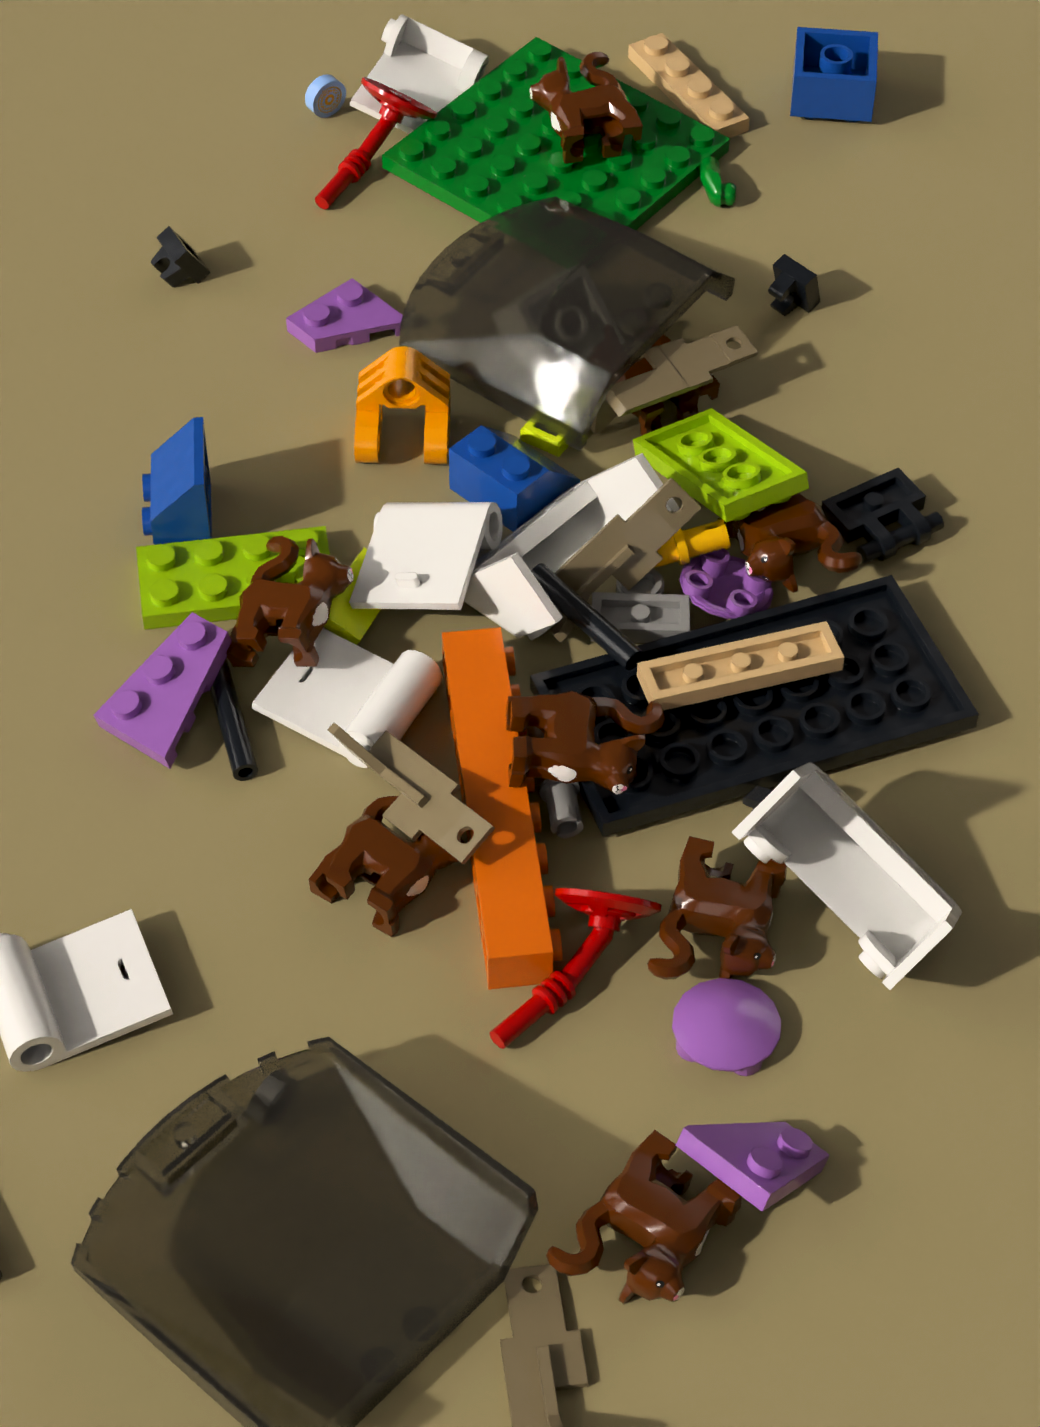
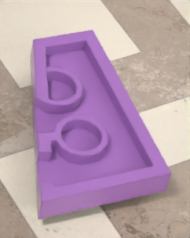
[93,612,232,769]

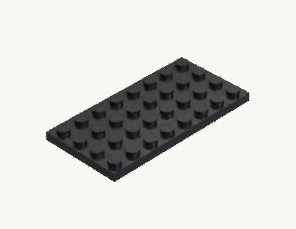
[530,575,979,837]

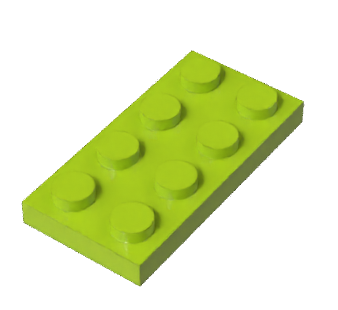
[633,408,809,522]
[136,526,330,630]

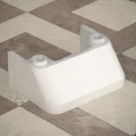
[464,453,680,640]
[732,762,962,990]

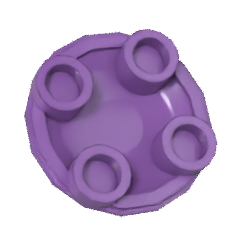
[679,549,773,619]
[672,978,781,1076]

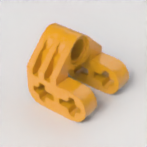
[354,346,451,464]

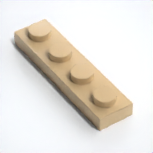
[628,33,750,138]
[637,621,844,710]

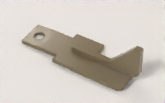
[590,325,758,434]
[551,477,701,643]
[328,723,495,865]
[500,1264,588,1427]

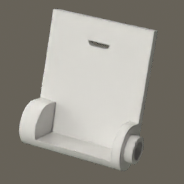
[350,14,489,134]

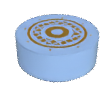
[305,74,346,118]

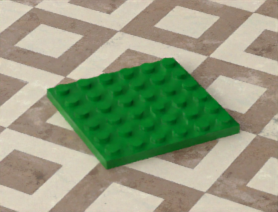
[382,37,730,273]

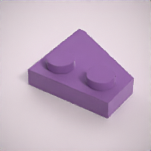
[286,278,409,353]
[675,1122,830,1212]

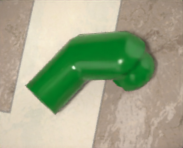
[700,156,736,207]

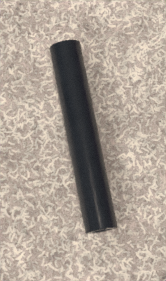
[531,563,644,671]
[210,657,258,781]

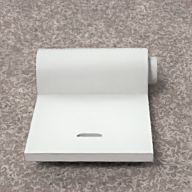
[349,502,503,610]
[252,628,443,768]
[0,909,173,1072]

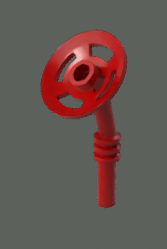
[315,77,437,209]
[489,888,662,1049]

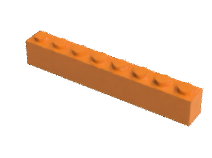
[442,627,562,990]

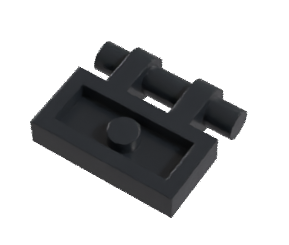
[821,467,944,564]

